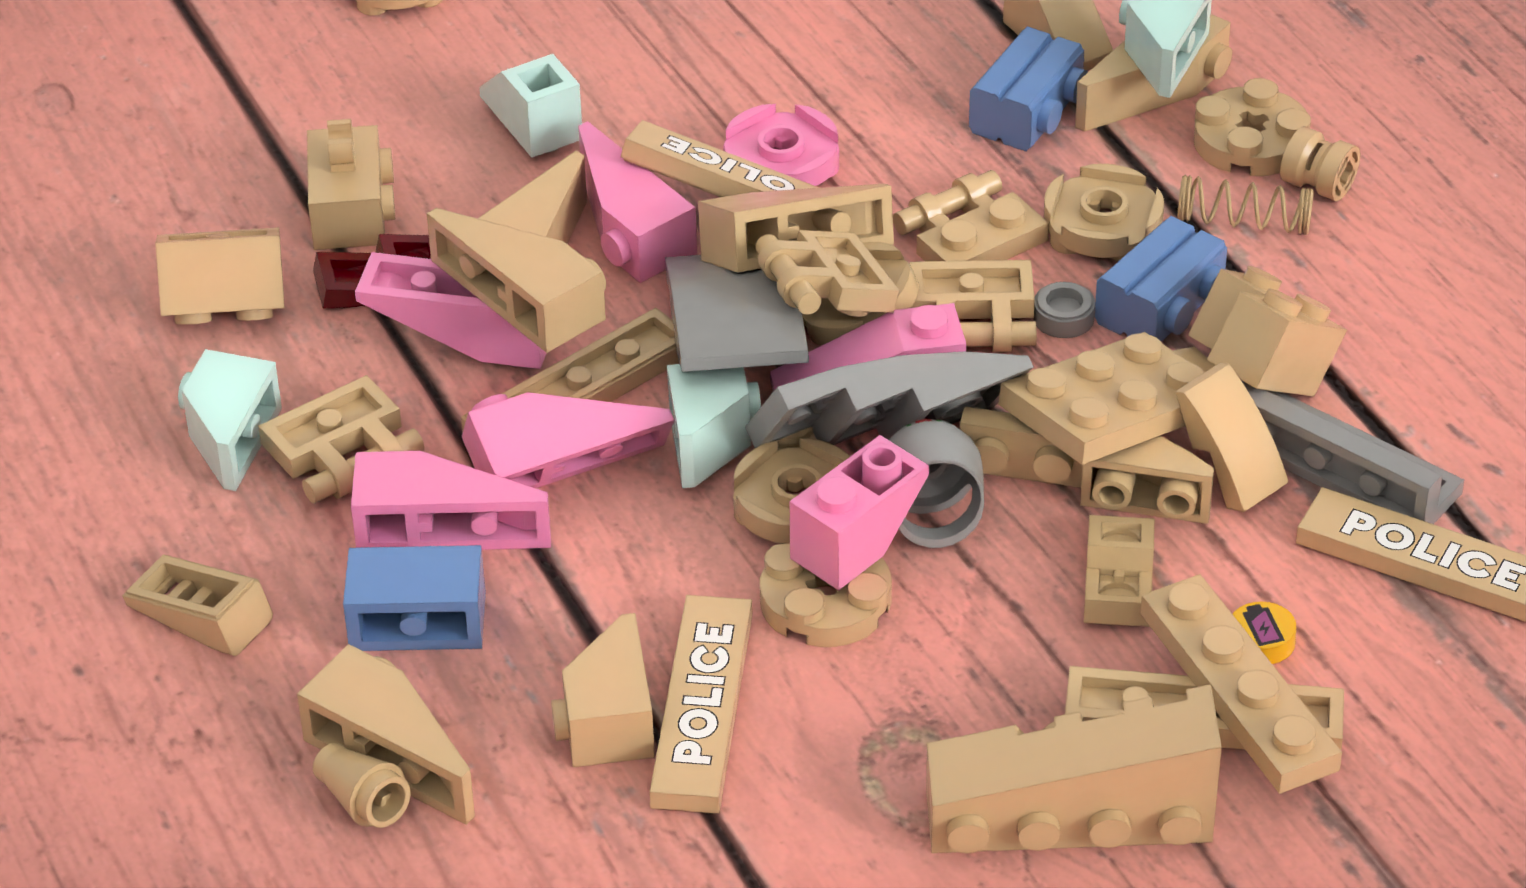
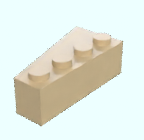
[926,684,1222,853]

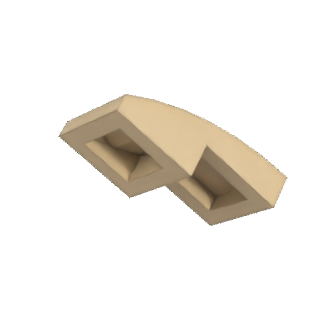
[1175,362,1289,512]
[1084,515,1155,627]

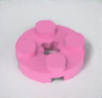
[723,104,839,186]

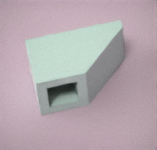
[479,54,582,158]

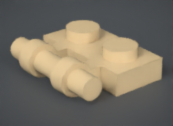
[893,170,1049,261]
[755,230,900,317]
[910,260,1037,353]
[258,375,425,503]

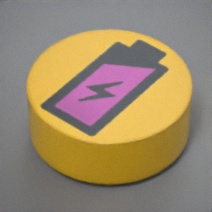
[1233,601,1296,664]

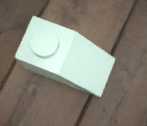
[1119,0,1212,98]
[178,349,282,491]
[667,364,761,488]

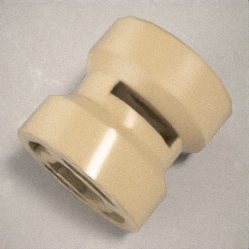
[1280,126,1361,202]

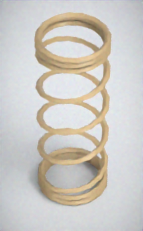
[1177,175,1314,235]

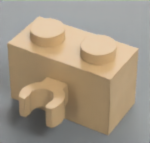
[307,119,395,250]
[155,227,284,325]

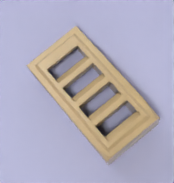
[122,554,273,656]

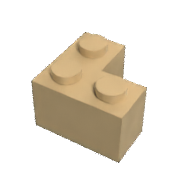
[1188,266,1347,396]

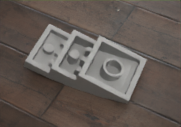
[665,255,809,372]
[745,351,1034,448]

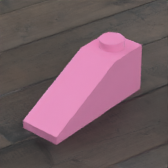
[578,121,697,283]
[355,252,546,369]
[770,303,966,392]
[462,392,674,488]
[351,451,551,550]

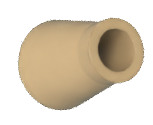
[313,743,411,828]

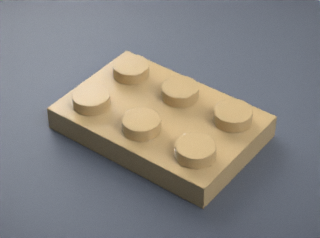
[998,332,1205,465]

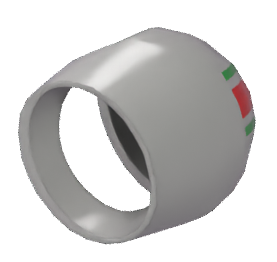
[888,419,984,548]

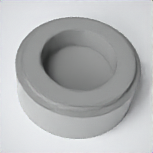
[1033,282,1095,338]

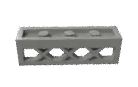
[1241,380,1464,524]

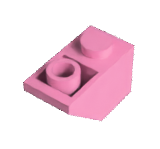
[789,435,929,591]

